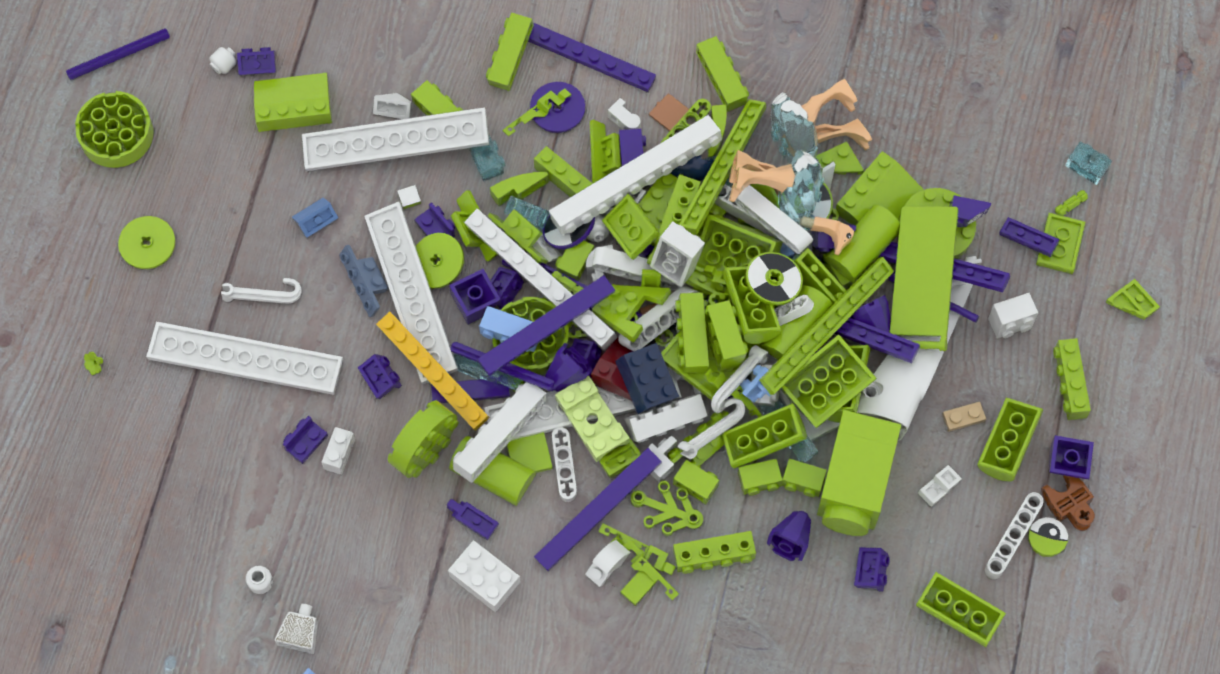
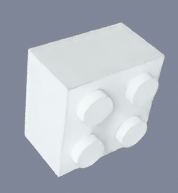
[988,293,1038,339]

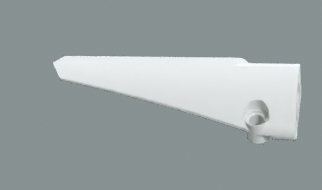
[857,283,973,441]

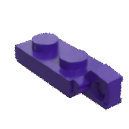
[446,499,499,541]

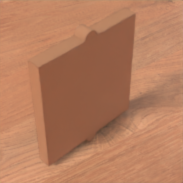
[649,93,689,133]

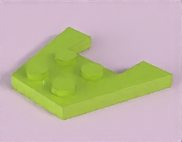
[592,285,671,343]

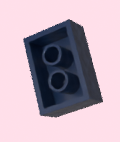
[615,343,679,414]

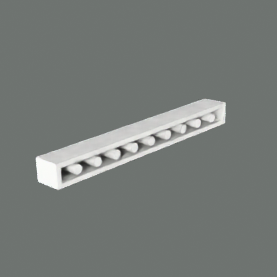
[549,115,722,236]
[464,209,617,351]

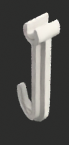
[221,278,302,304]
[711,345,769,413]
[678,397,745,459]

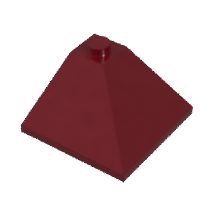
[591,337,667,401]

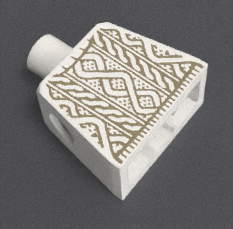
[275,604,318,654]

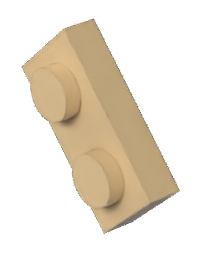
[942,402,986,432]

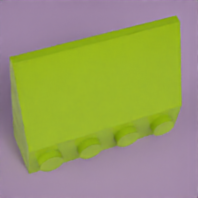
[254,73,332,132]
[836,151,924,225]
[696,214,783,279]
[780,335,877,428]

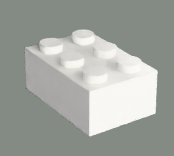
[650,222,705,287]
[448,540,521,613]

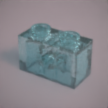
[469,135,506,181]
[1065,141,1112,185]

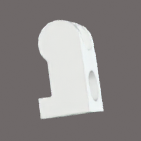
[608,98,640,130]

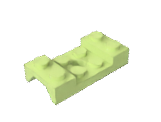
[555,375,630,462]

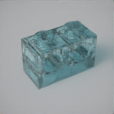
[504,196,549,229]

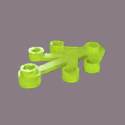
[631,481,703,536]

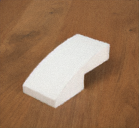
[918,465,962,507]

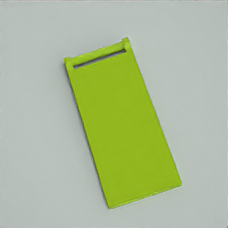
[890,207,958,351]

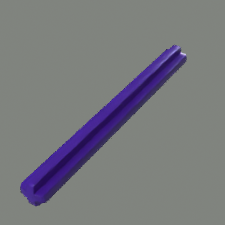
[66,28,170,80]
[450,342,555,391]

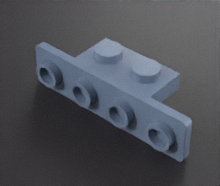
[339,245,388,317]

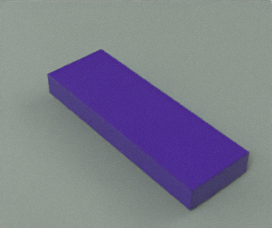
[999,217,1059,257]

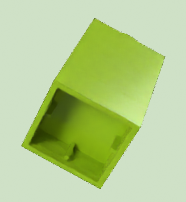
[817,410,901,536]

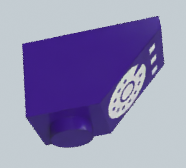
[949,195,991,227]

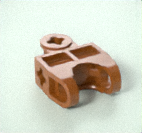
[1041,475,1095,531]

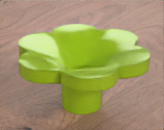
[84,351,103,375]

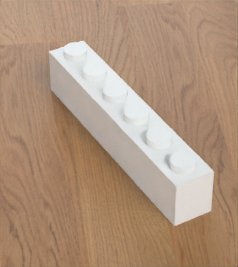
[453,382,546,483]

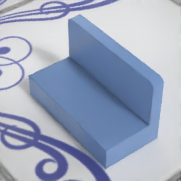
[292,198,338,238]

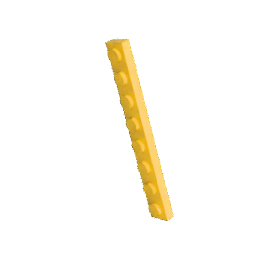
[376,312,490,431]

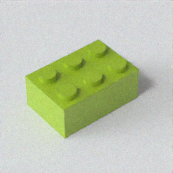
[705,300,748,372]

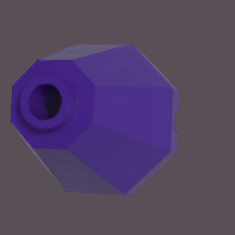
[850,295,891,333]
[545,343,593,392]
[767,511,811,561]

